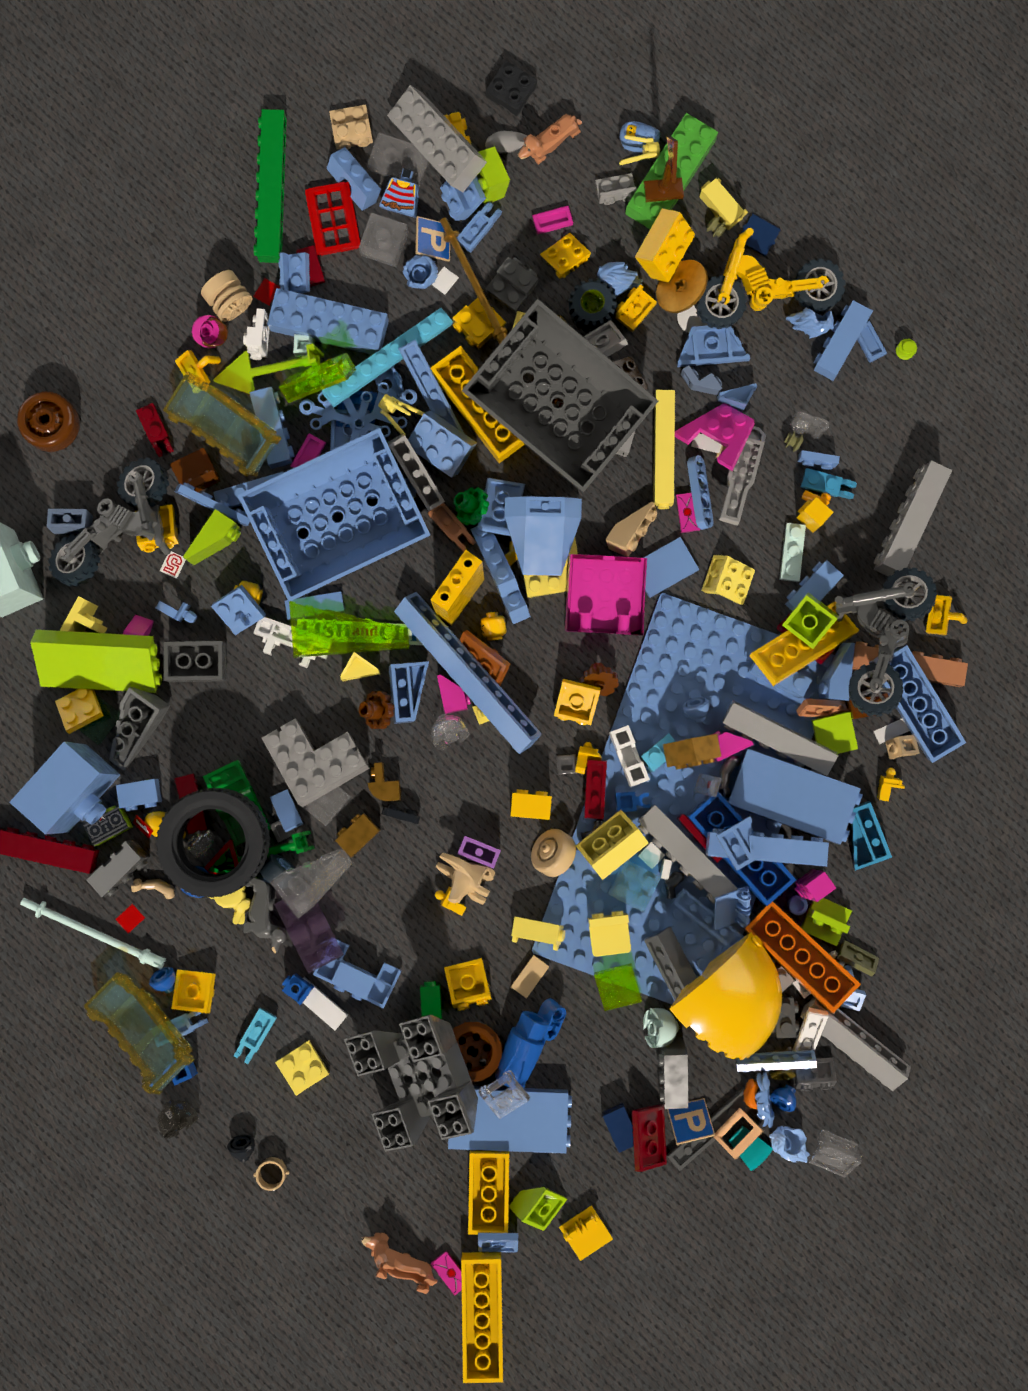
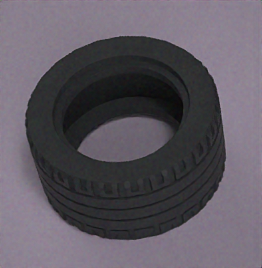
[156,788,270,898]

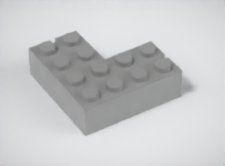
[262,719,370,807]

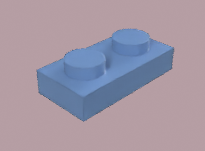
[797,450,840,470]

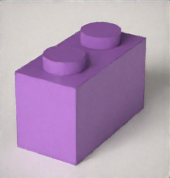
[458,836,501,869]

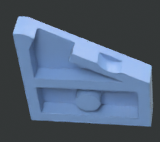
[716,816,754,870]

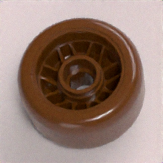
[17,391,80,452]

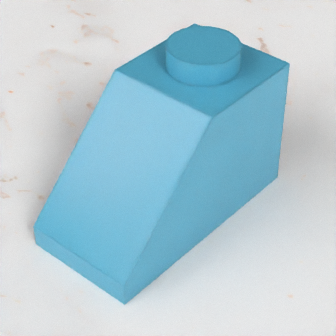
[640,733,676,772]

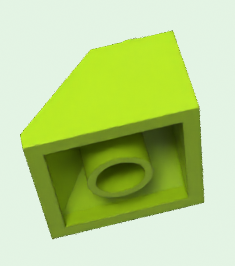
[509,1187,567,1231]

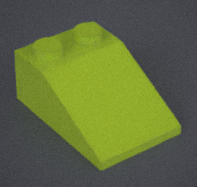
[183,509,241,565]

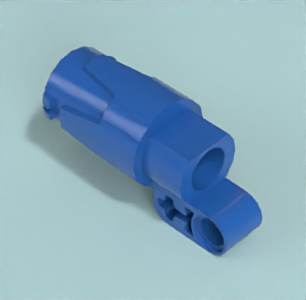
[495,998,566,1090]

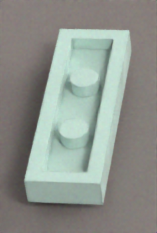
[779,523,806,582]

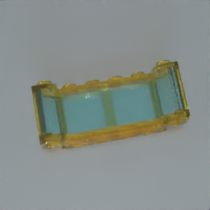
[163,371,281,477]
[84,972,194,1095]

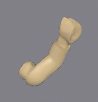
[131,878,175,899]

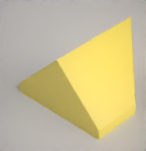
[340,652,380,681]

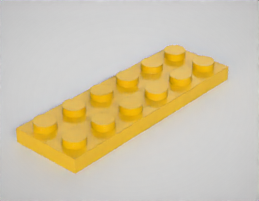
[750,601,859,686]

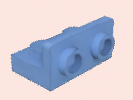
[278,252,310,293]

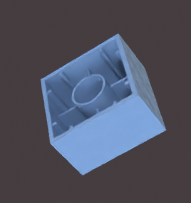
[10,742,120,834]

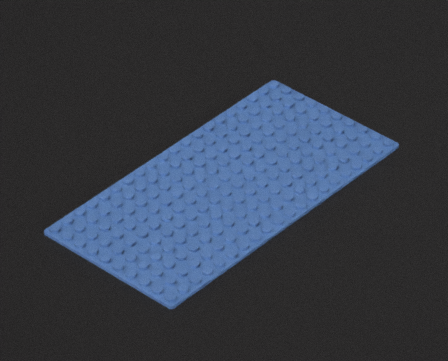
[532,593,835,1004]

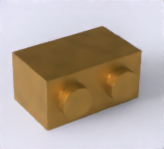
[335,814,381,857]

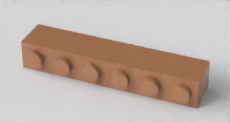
[852,642,968,687]

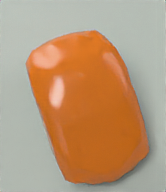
[743,1079,759,1110]

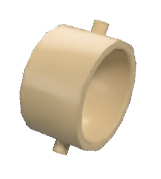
[254,1157,289,1191]

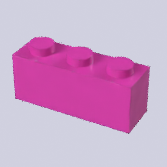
[794,869,836,902]

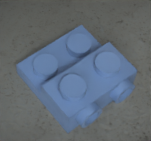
[440,177,486,221]

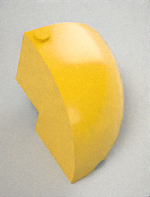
[670,932,782,1060]

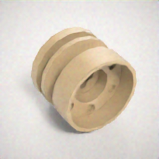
[201,270,253,322]

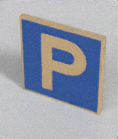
[416,216,450,261]
[667,1098,715,1145]

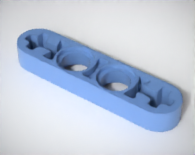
[687,455,713,530]

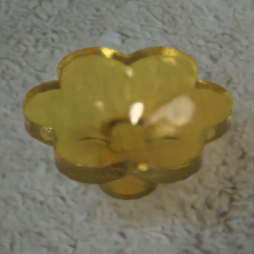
[771,1069,796,1080]

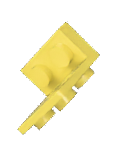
[701,555,755,605]

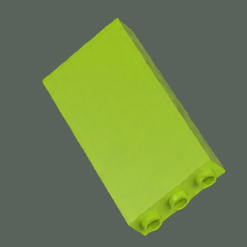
[31,630,162,693]

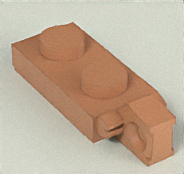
[796,698,849,717]

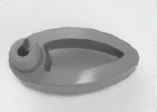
[485,131,527,154]

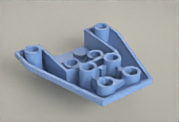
[504,496,582,576]

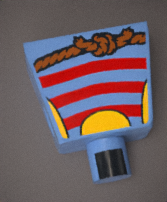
[379,169,419,218]

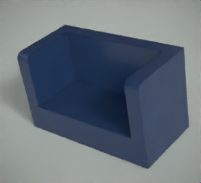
[602,1103,634,1153]

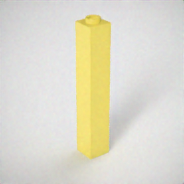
[653,390,675,509]

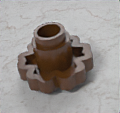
[579,663,619,696]
[359,691,394,729]

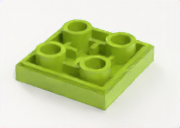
[811,711,858,754]

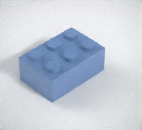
[408,411,477,478]

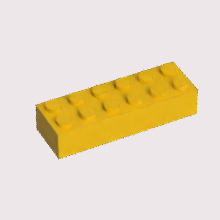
[430,346,525,463]
[461,1252,503,1383]

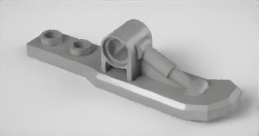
[719,426,766,526]

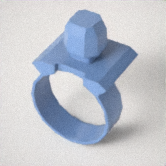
[155,601,197,623]

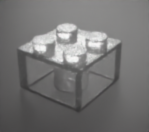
[359,213,408,267]

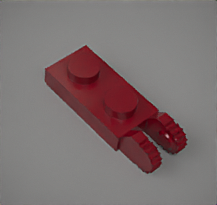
[136,403,174,458]

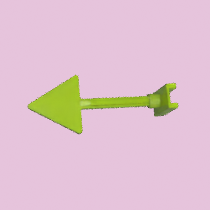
[213,343,324,394]

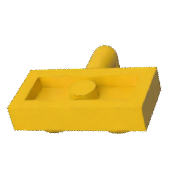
[175,350,221,393]
[926,595,967,635]

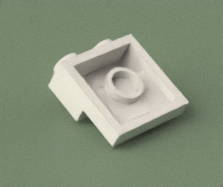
[243,309,270,360]

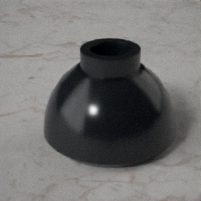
[227,1135,255,1162]

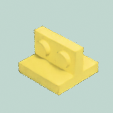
[60,596,107,633]

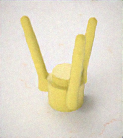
[619,135,660,165]
[378,394,424,436]

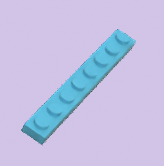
[322,308,453,407]

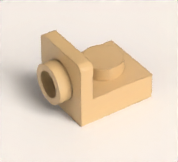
[885,735,919,759]

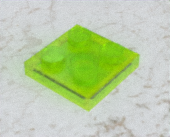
[594,963,642,1011]

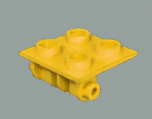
[540,233,591,279]
[559,1205,613,1261]

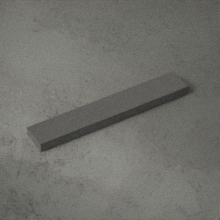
[666,1078,760,1171]

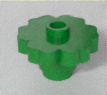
[454,487,489,525]

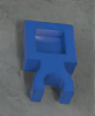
[615,792,650,812]

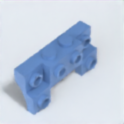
[313,937,402,1009]

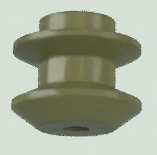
[706,216,726,238]
[784,430,804,452]

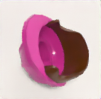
[192,315,228,349]

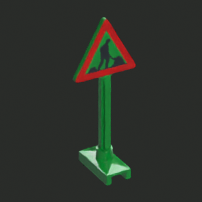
[204,830,315,874]

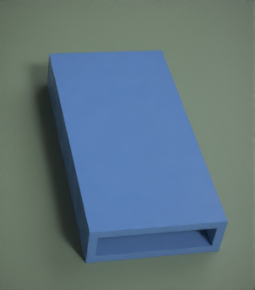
[728,749,863,845]
[448,1086,572,1153]

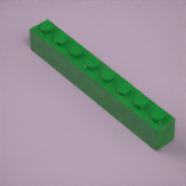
[254,109,287,263]

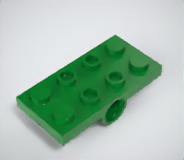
[203,760,271,846]

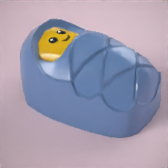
[620,122,660,153]

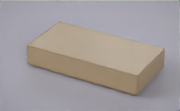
[511,955,549,999]

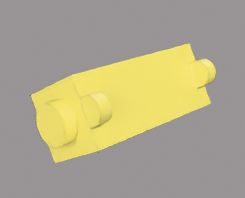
[700,178,748,230]
[511,917,565,951]

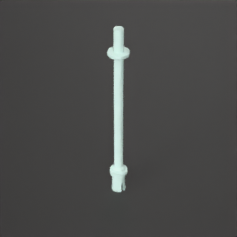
[20,898,166,970]

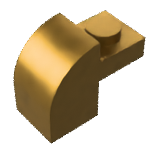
[368,762,401,801]

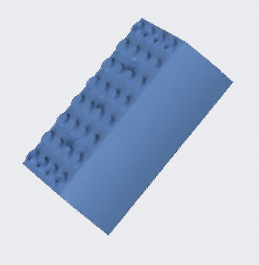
[238,428,430,602]

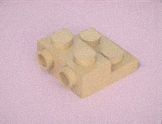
[329,104,373,150]

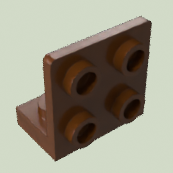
[170,448,221,492]

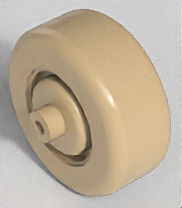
[531,829,576,877]

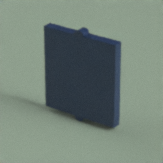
[741,214,781,256]

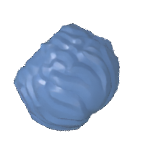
[403,255,438,289]

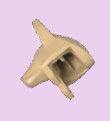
[436,853,495,905]

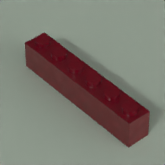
[0,827,100,874]

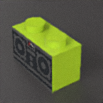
[83,805,133,846]

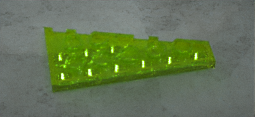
[289,601,409,658]

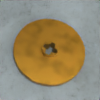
[656,260,708,313]

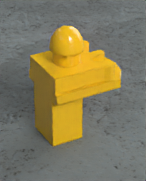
[575,742,602,774]
[877,768,905,802]
[435,887,466,916]

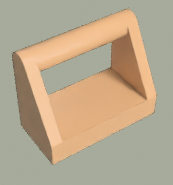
[713,1108,764,1159]

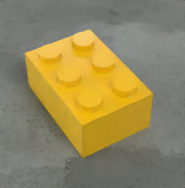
[635,208,695,282]

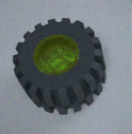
[569,279,616,332]

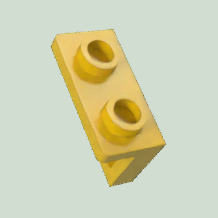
[615,284,657,333]

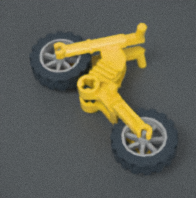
[694,228,845,329]

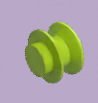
[896,339,917,360]

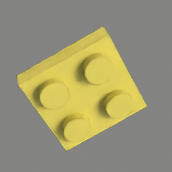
[275,1040,330,1096]

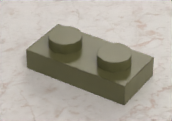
[837,940,879,977]

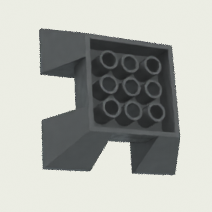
[344,1015,478,1152]

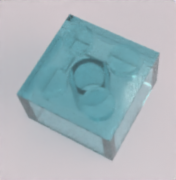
[607,860,661,913]

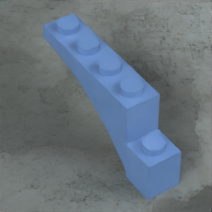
[471,526,530,624]

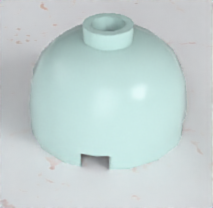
[643,1008,679,1048]

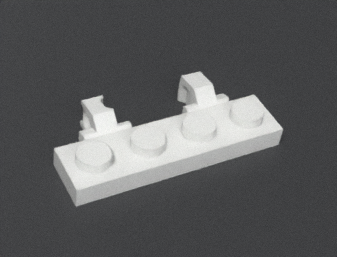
[254,617,333,668]

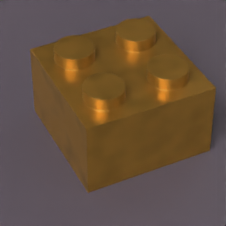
[663,734,722,770]

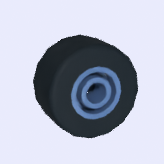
[260,854,298,890]

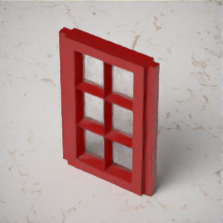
[305,182,361,256]

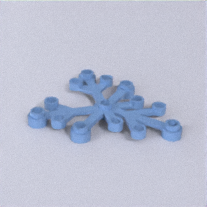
[299,382,417,441]

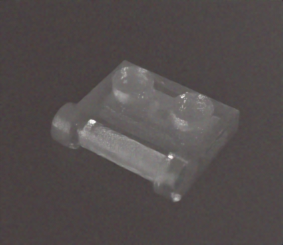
[789,411,829,440]
[479,1070,530,1119]

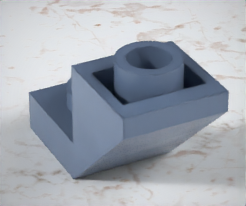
[681,365,722,395]

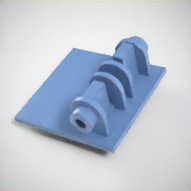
[714,886,751,930]

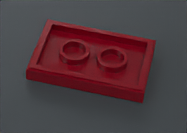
[632,1104,667,1172]

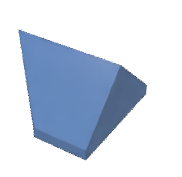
[717,383,757,412]

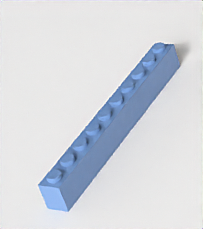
[394,592,542,754]

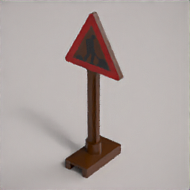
[644,136,684,202]

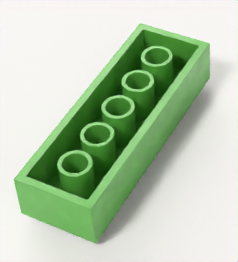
[625,113,718,229]

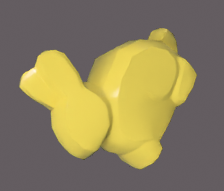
[209,885,252,925]

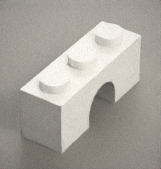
[609,725,650,787]

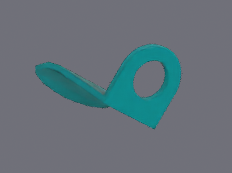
[728,1125,773,1171]

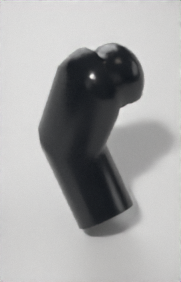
[665,871,685,899]

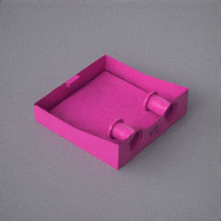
[565,554,647,636]

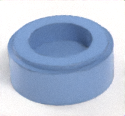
[787,895,808,915]

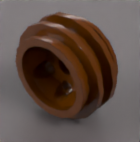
[453,1022,502,1082]

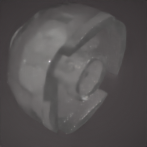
[430,714,470,750]

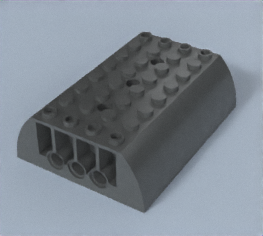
[462,299,659,492]

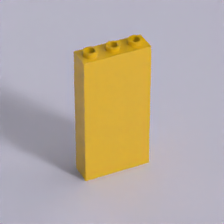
[431,550,484,626]

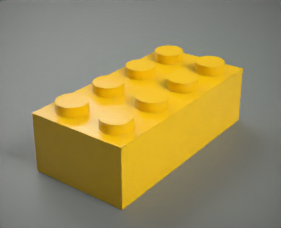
[468,1150,509,1235]

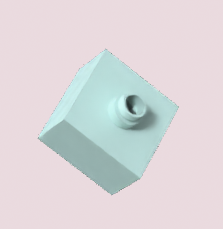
[0,523,44,617]

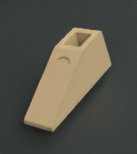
[606,502,657,557]

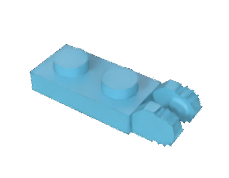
[234,1007,277,1064]

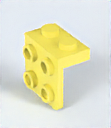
[588,910,631,957]

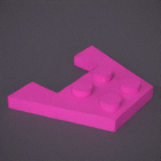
[675,403,754,471]

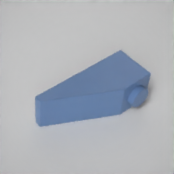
[818,643,855,701]

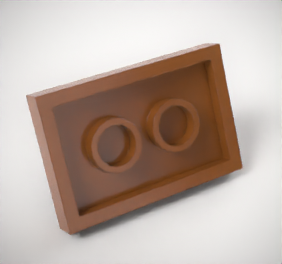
[460,630,511,686]

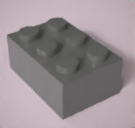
[164,641,227,682]

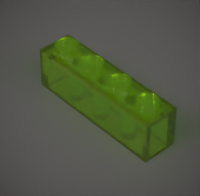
[279,353,356,403]

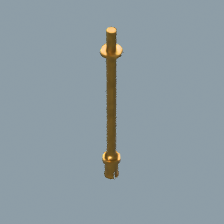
[440,217,507,345]

